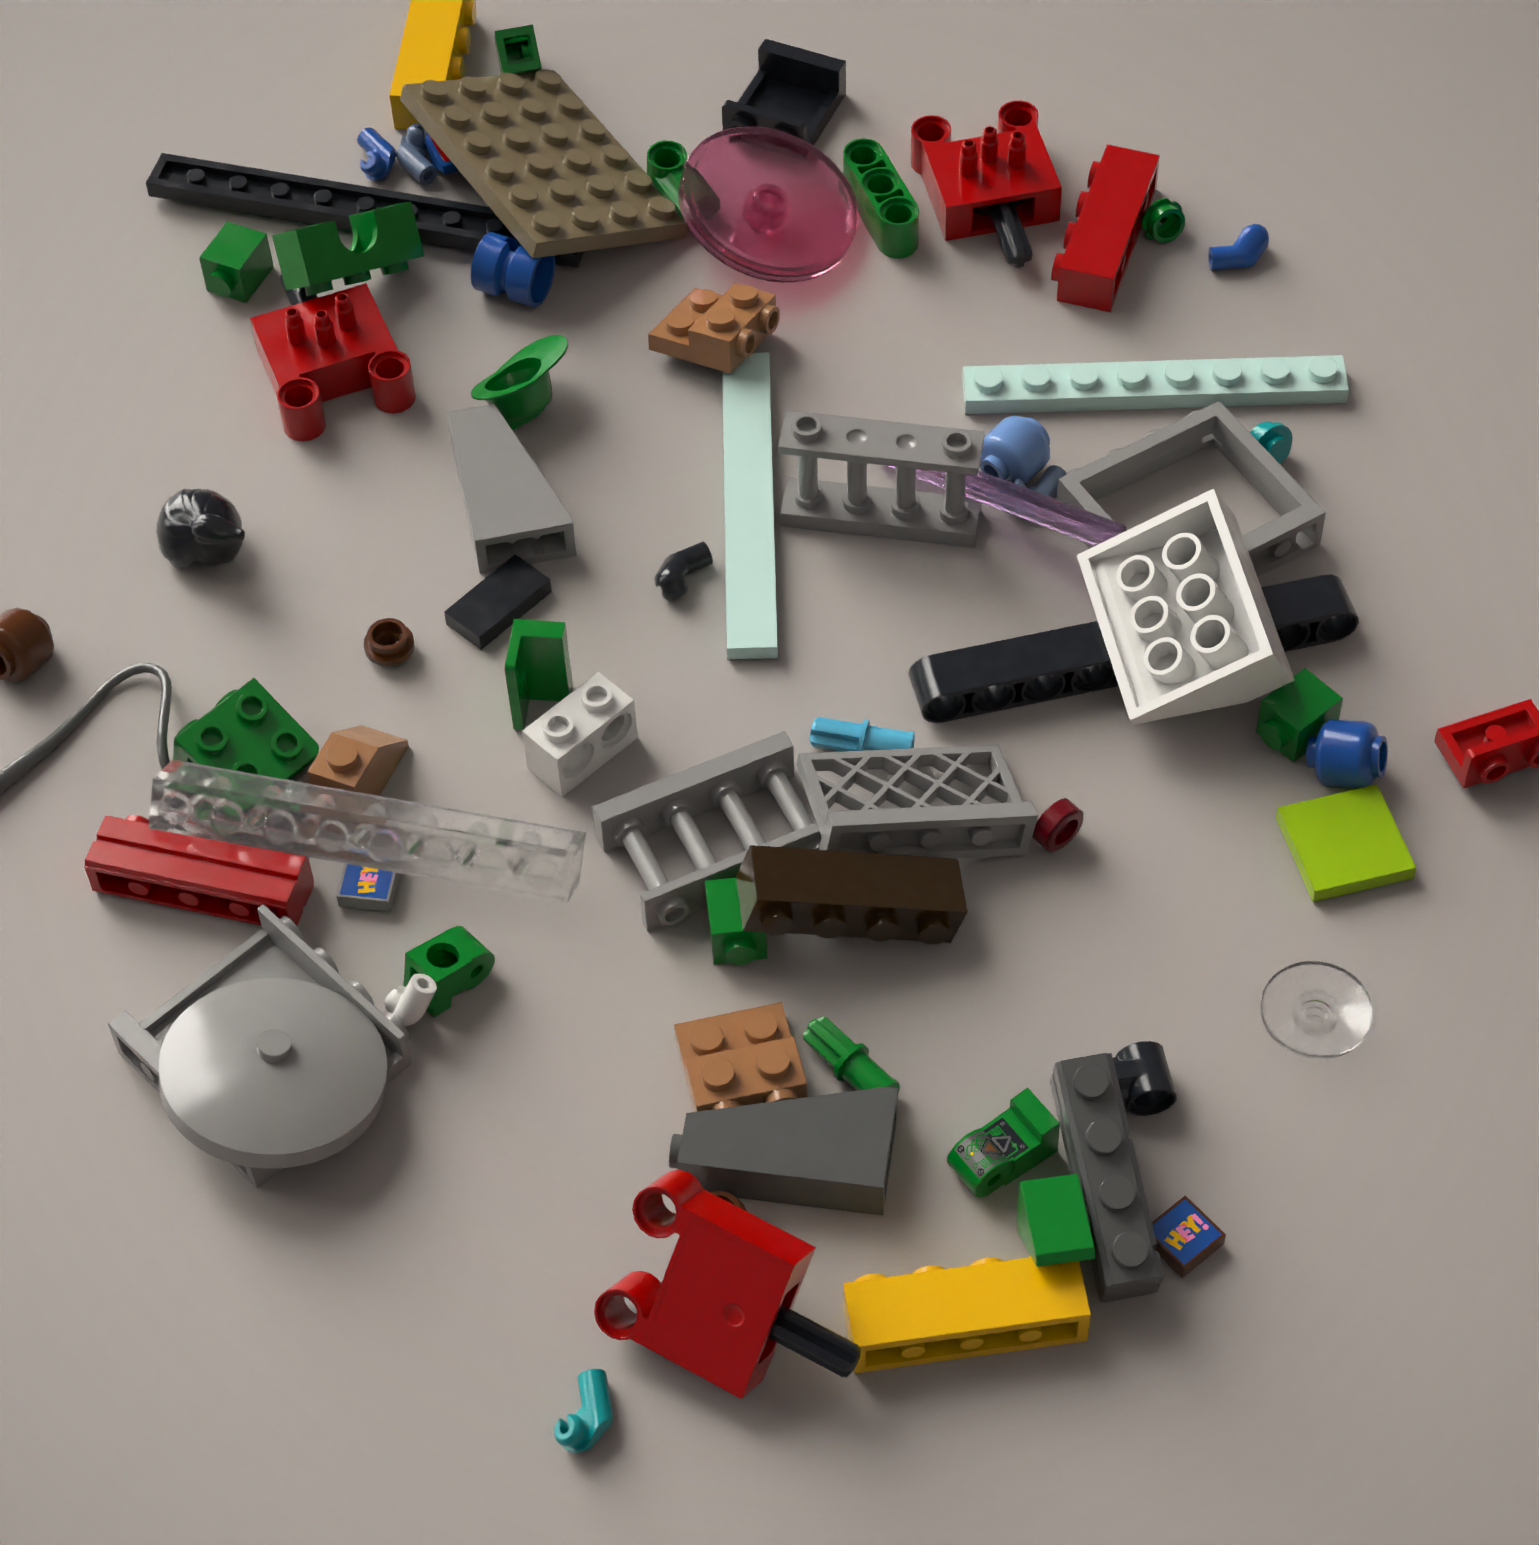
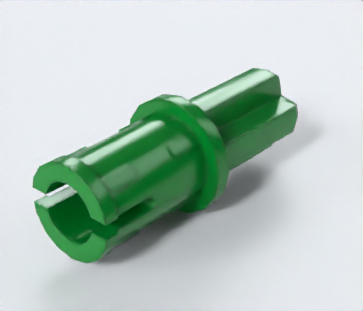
[803,1016,900,1091]

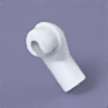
[384,973,437,1026]

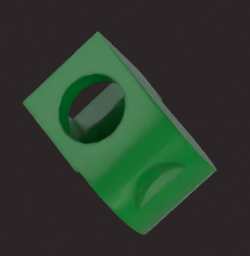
[494,24,542,74]
[403,926,495,1018]

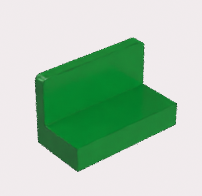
[505,619,573,730]

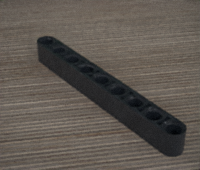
[908,574,1359,723]

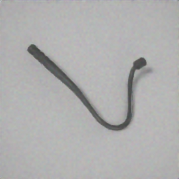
[0,663,197,799]

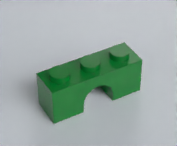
[272,201,424,296]

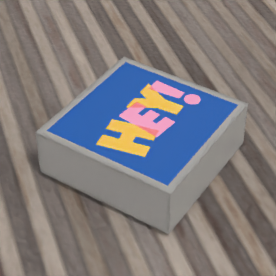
[336,853,402,912]

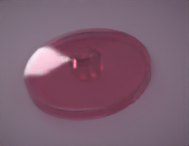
[678,127,859,283]

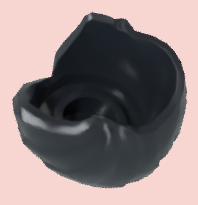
[156,489,245,569]

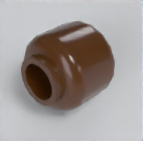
[0,608,54,683]

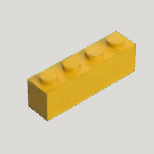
[389,0,477,130]
[843,1256,1091,1374]

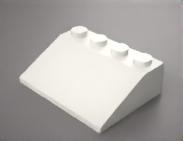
[1077,489,1295,725]

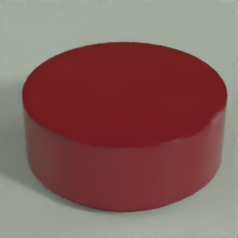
[1032,798,1084,852]

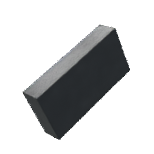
[444,554,552,650]

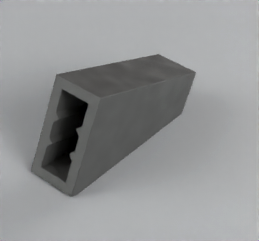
[669,1087,898,1216]

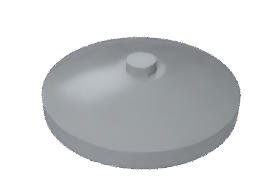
[158,978,388,1169]

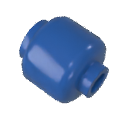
[1306,719,1388,789]

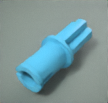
[810,717,915,752]

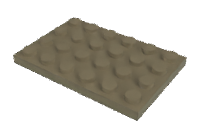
[400,69,690,258]

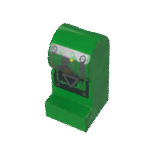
[946,1087,1060,1198]

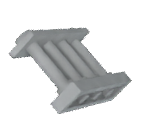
[778,410,985,548]
[592,731,822,932]

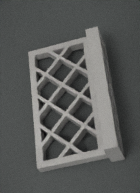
[796,745,1038,859]

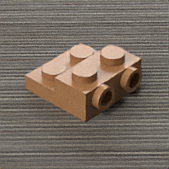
[648,283,780,374]
[674,1002,807,1112]

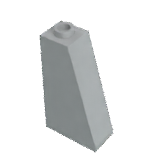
[447,404,576,573]

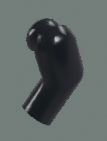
[654,541,713,601]

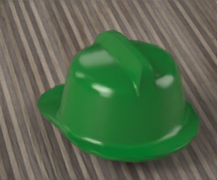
[471,335,569,430]

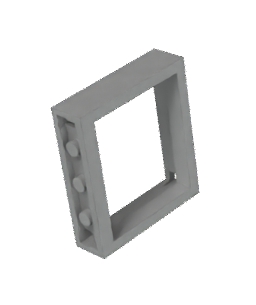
[1056,401,1326,577]

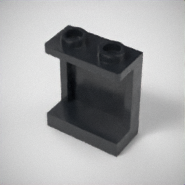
[722,39,846,161]

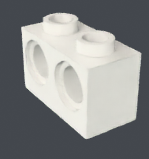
[522,672,638,797]

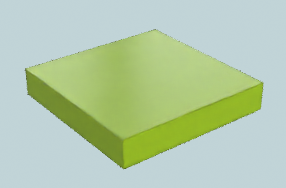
[1275,784,1416,902]

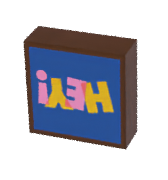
[1152,1196,1226,1278]

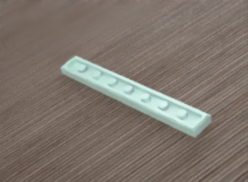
[722,352,778,660]

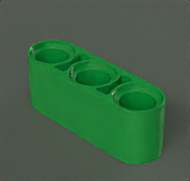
[843,138,919,259]

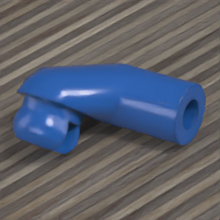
[357,127,397,181]
[1208,224,1269,270]

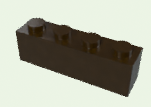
[736,845,968,944]

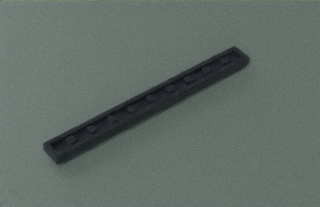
[146,153,584,268]

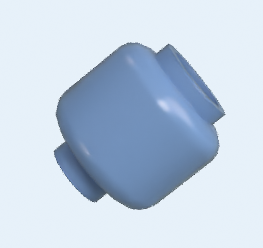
[980,415,1050,485]

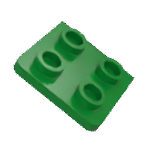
[173,678,319,812]

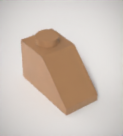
[307,725,409,824]

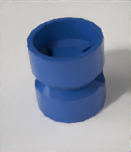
[470,232,556,307]

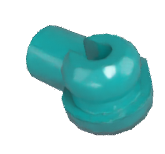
[554,1369,614,1453]

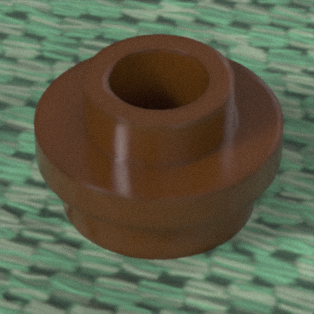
[363,618,415,666]

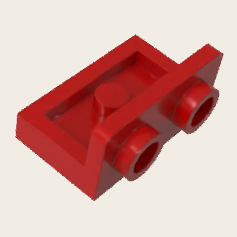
[1434,699,1539,788]

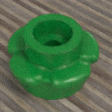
[1141,198,1185,243]

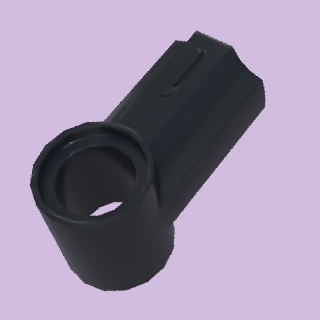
[1113,1041,1177,1116]

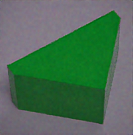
[1016,1174,1095,1267]

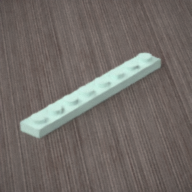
[962,355,1349,414]

